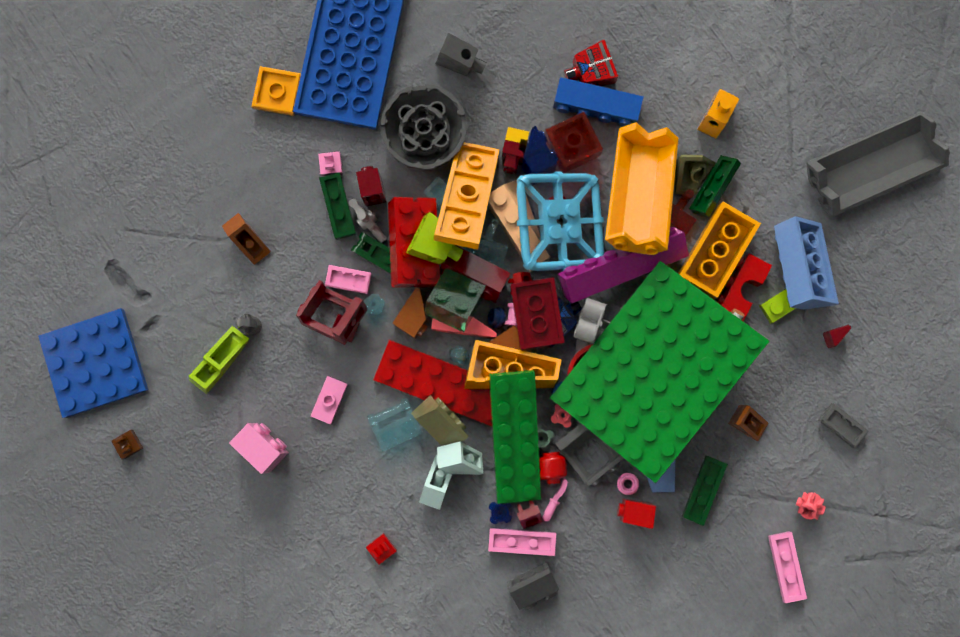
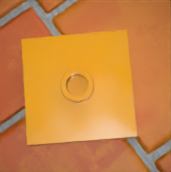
[251,66,301,116]

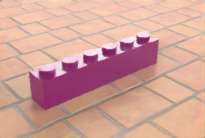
[558,227,689,303]

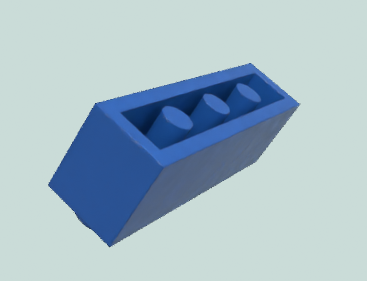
[553,77,644,127]

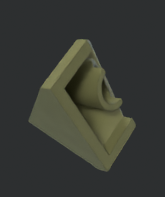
[675,155,716,194]

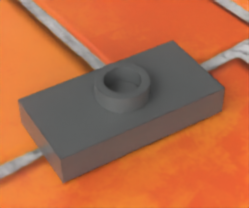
[818,403,869,448]

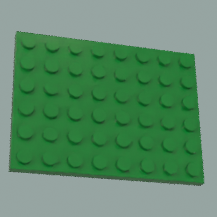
[550,261,770,484]

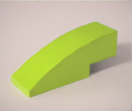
[188,326,249,394]

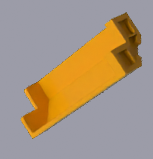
[605,122,678,255]

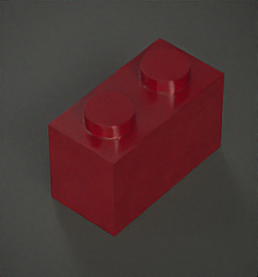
[356,166,387,207]

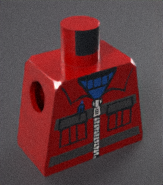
[564,40,618,86]

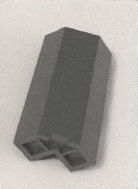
[806,112,950,217]

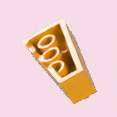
[464,340,562,389]

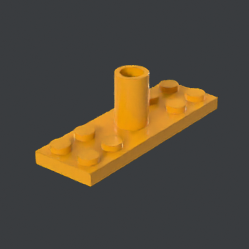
[434,142,500,250]

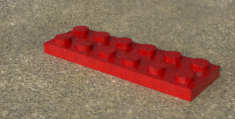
[373,340,492,426]

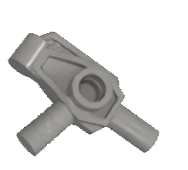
[349,199,387,243]

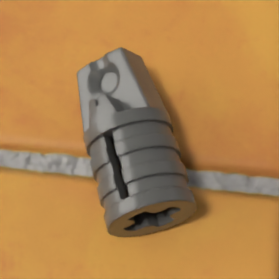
[237,314,262,336]

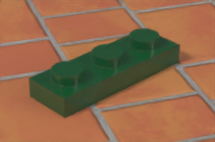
[689,155,741,217]
[319,172,357,240]
[681,455,728,526]

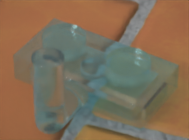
[463,219,509,268]

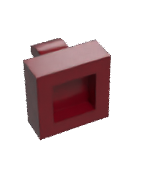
[517,501,544,530]

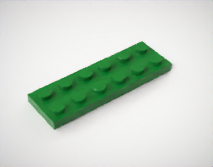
[489,370,541,504]

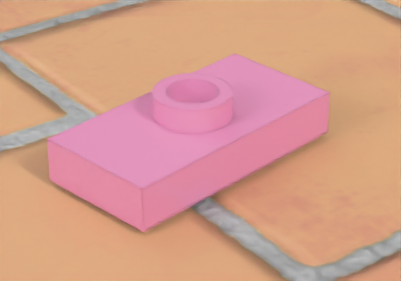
[325,265,372,295]
[311,376,348,424]

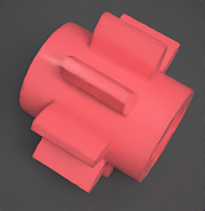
[796,492,826,520]

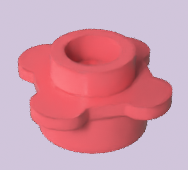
[551,404,572,428]

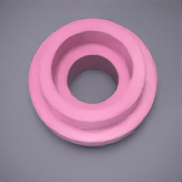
[617,473,639,495]

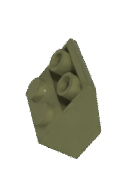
[411,395,469,446]

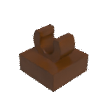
[111,430,143,460]

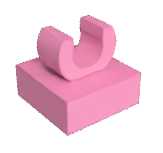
[318,152,343,177]

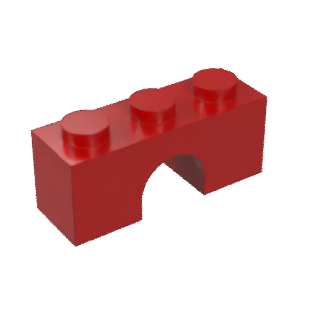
[716,253,772,321]

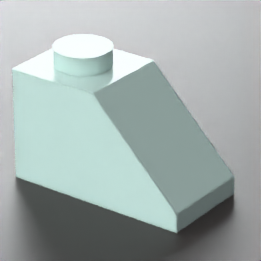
[436,441,483,475]
[419,455,452,510]

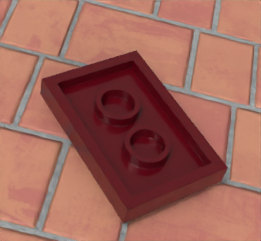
[510,277,565,350]

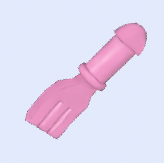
[542,478,568,521]

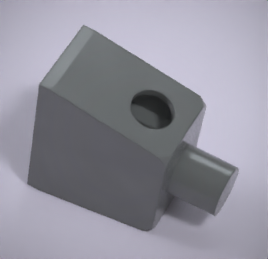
[435,33,487,76]

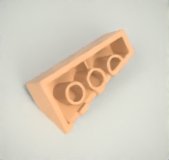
[488,180,550,272]

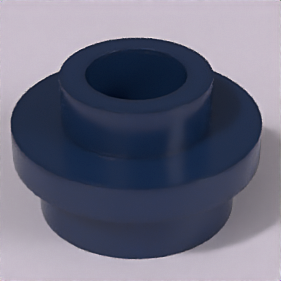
[487,307,506,329]

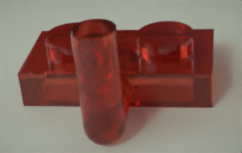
[670,189,697,237]

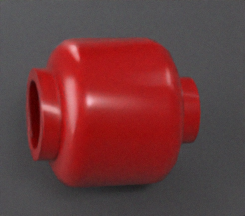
[539,452,567,484]

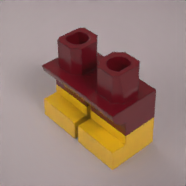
[502,127,529,175]

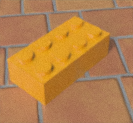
[678,201,761,300]

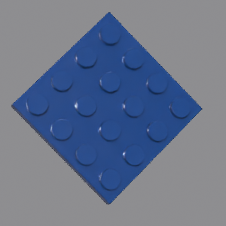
[38,308,148,418]

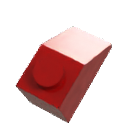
[617,498,656,529]

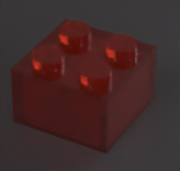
[544,112,603,174]

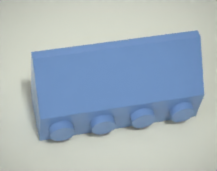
[774,216,839,310]

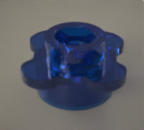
[489,502,512,524]

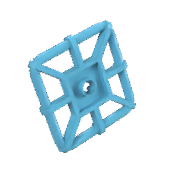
[517,171,604,272]

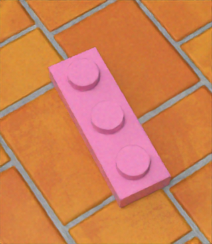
[488,528,556,556]
[768,531,807,603]

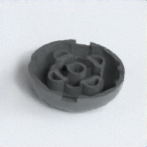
[381,84,467,170]

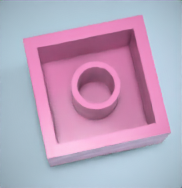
[229,423,289,474]

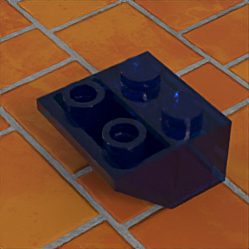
[522,126,558,186]

